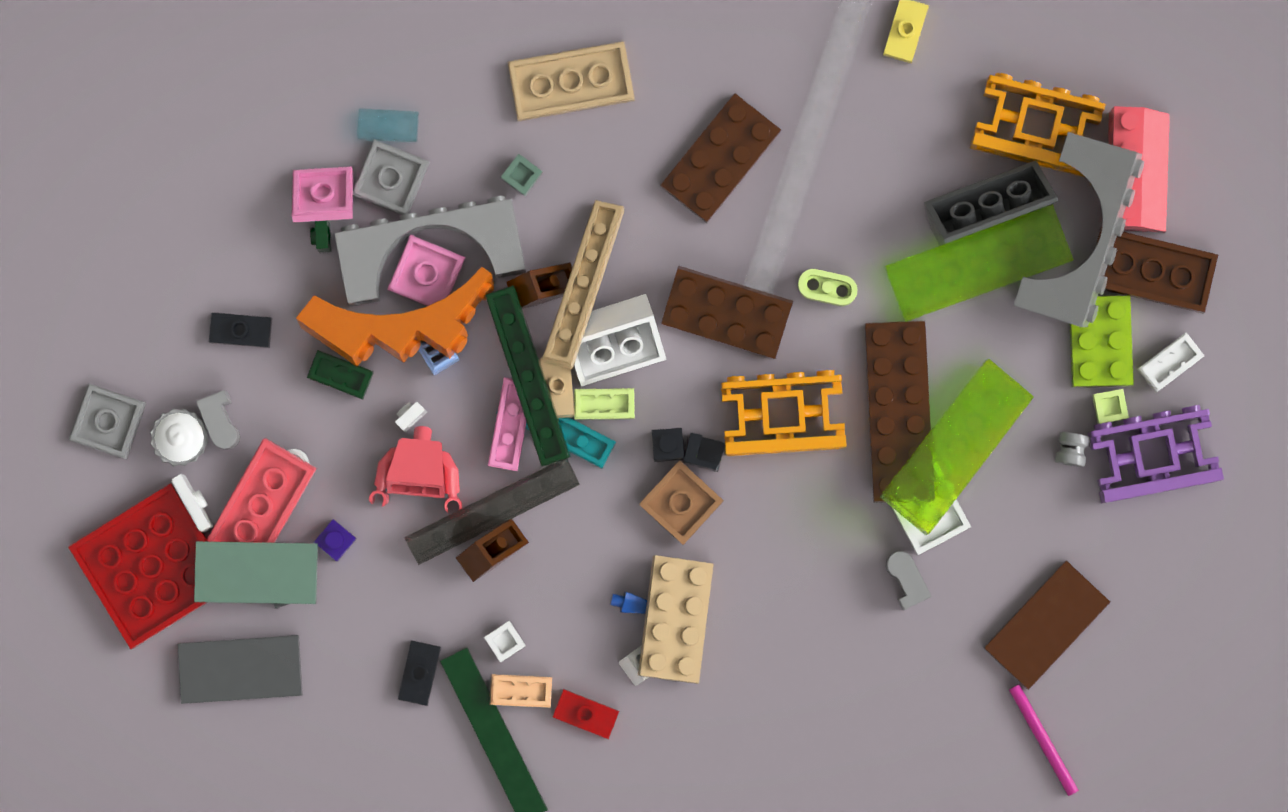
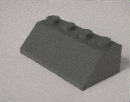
[924,161,1058,246]

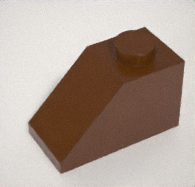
[506,262,572,309]
[456,518,529,582]

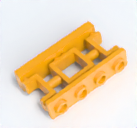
[970,73,1106,177]
[721,370,847,456]

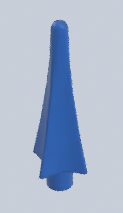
[610,592,647,614]

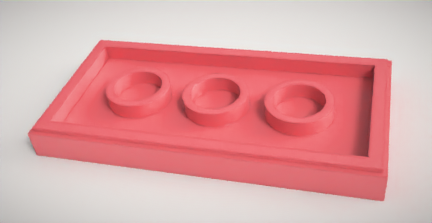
[207,438,317,543]

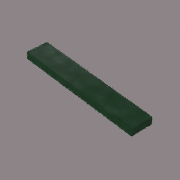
[485,285,571,467]
[440,647,548,812]

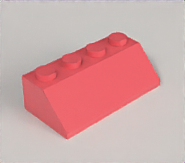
[1108,106,1169,233]

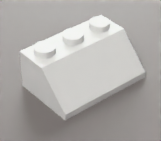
[574,294,666,387]

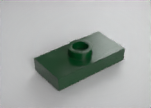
[307,350,374,400]

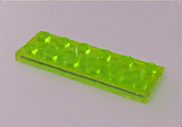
[884,205,1074,322]
[880,358,1034,535]

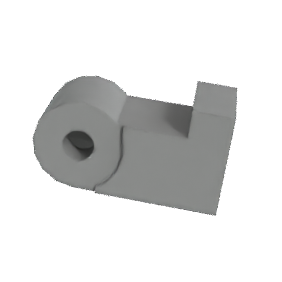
[196,390,240,450]
[886,551,932,610]

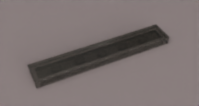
[404,459,580,565]

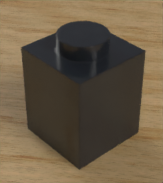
[652,428,684,462]

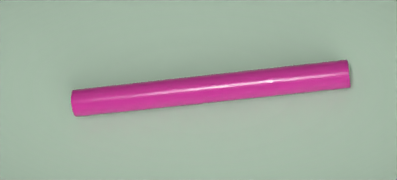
[1009,684,1079,796]

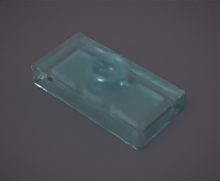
[357,108,419,143]

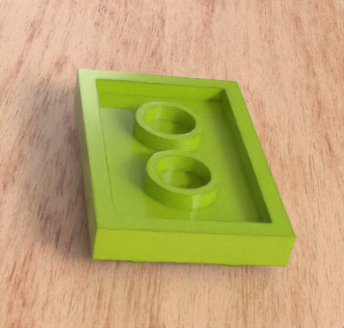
[1070,296,1134,387]

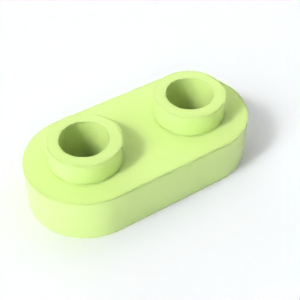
[798,269,858,306]

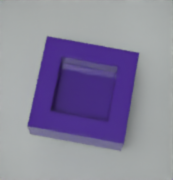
[314,519,357,562]

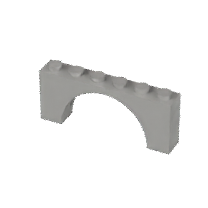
[1014,132,1144,327]
[334,196,526,307]

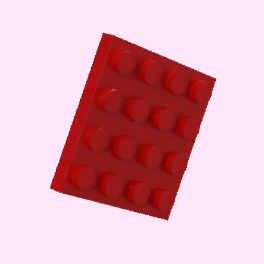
[68,483,208,649]

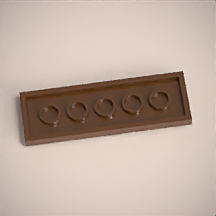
[865,321,934,503]

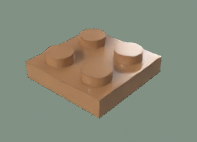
[639,460,724,545]

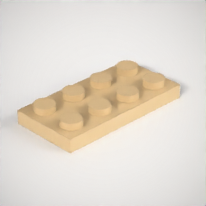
[638,555,714,684]

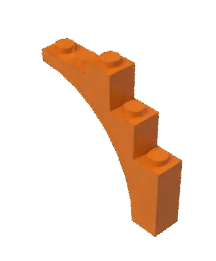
[296,267,495,367]

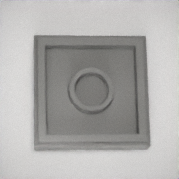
[353,139,430,215]
[69,383,147,459]

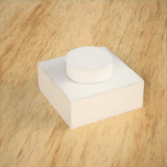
[395,402,427,433]
[484,621,526,663]

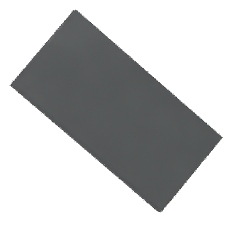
[178,635,303,704]

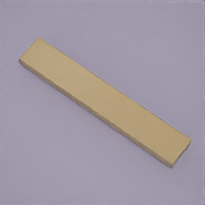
[542,200,625,369]

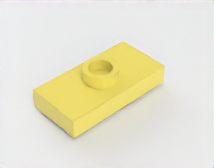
[883,0,929,63]

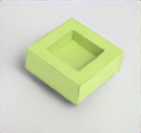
[1092,389,1129,424]

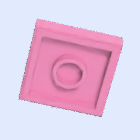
[292,166,353,222]
[387,235,466,306]

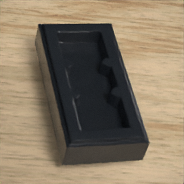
[209,313,272,348]
[398,640,441,706]

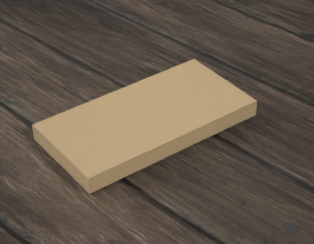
[507,41,635,121]

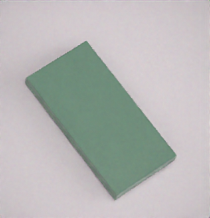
[194,541,318,604]

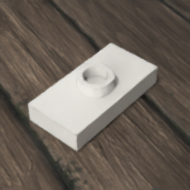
[1138,332,1204,393]
[171,474,214,533]

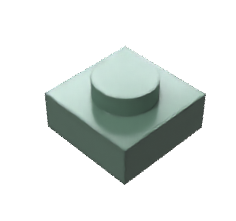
[501,154,543,196]

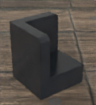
[683,432,725,472]

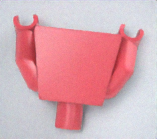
[369,426,462,513]

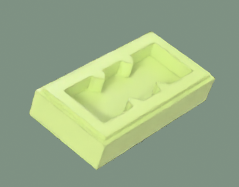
[574,388,635,420]

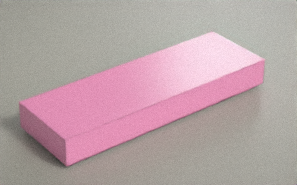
[488,377,527,472]

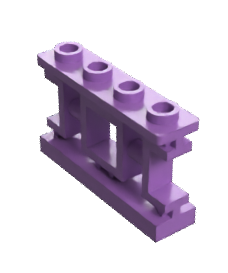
[1087,405,1224,504]

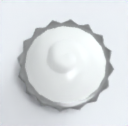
[150,408,208,467]

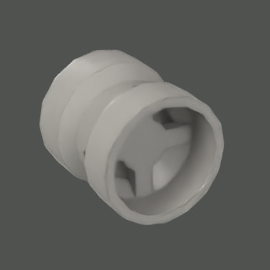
[1055,432,1090,467]

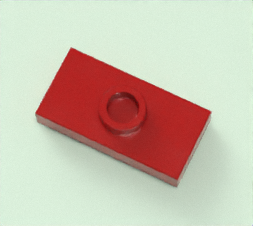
[553,689,620,740]

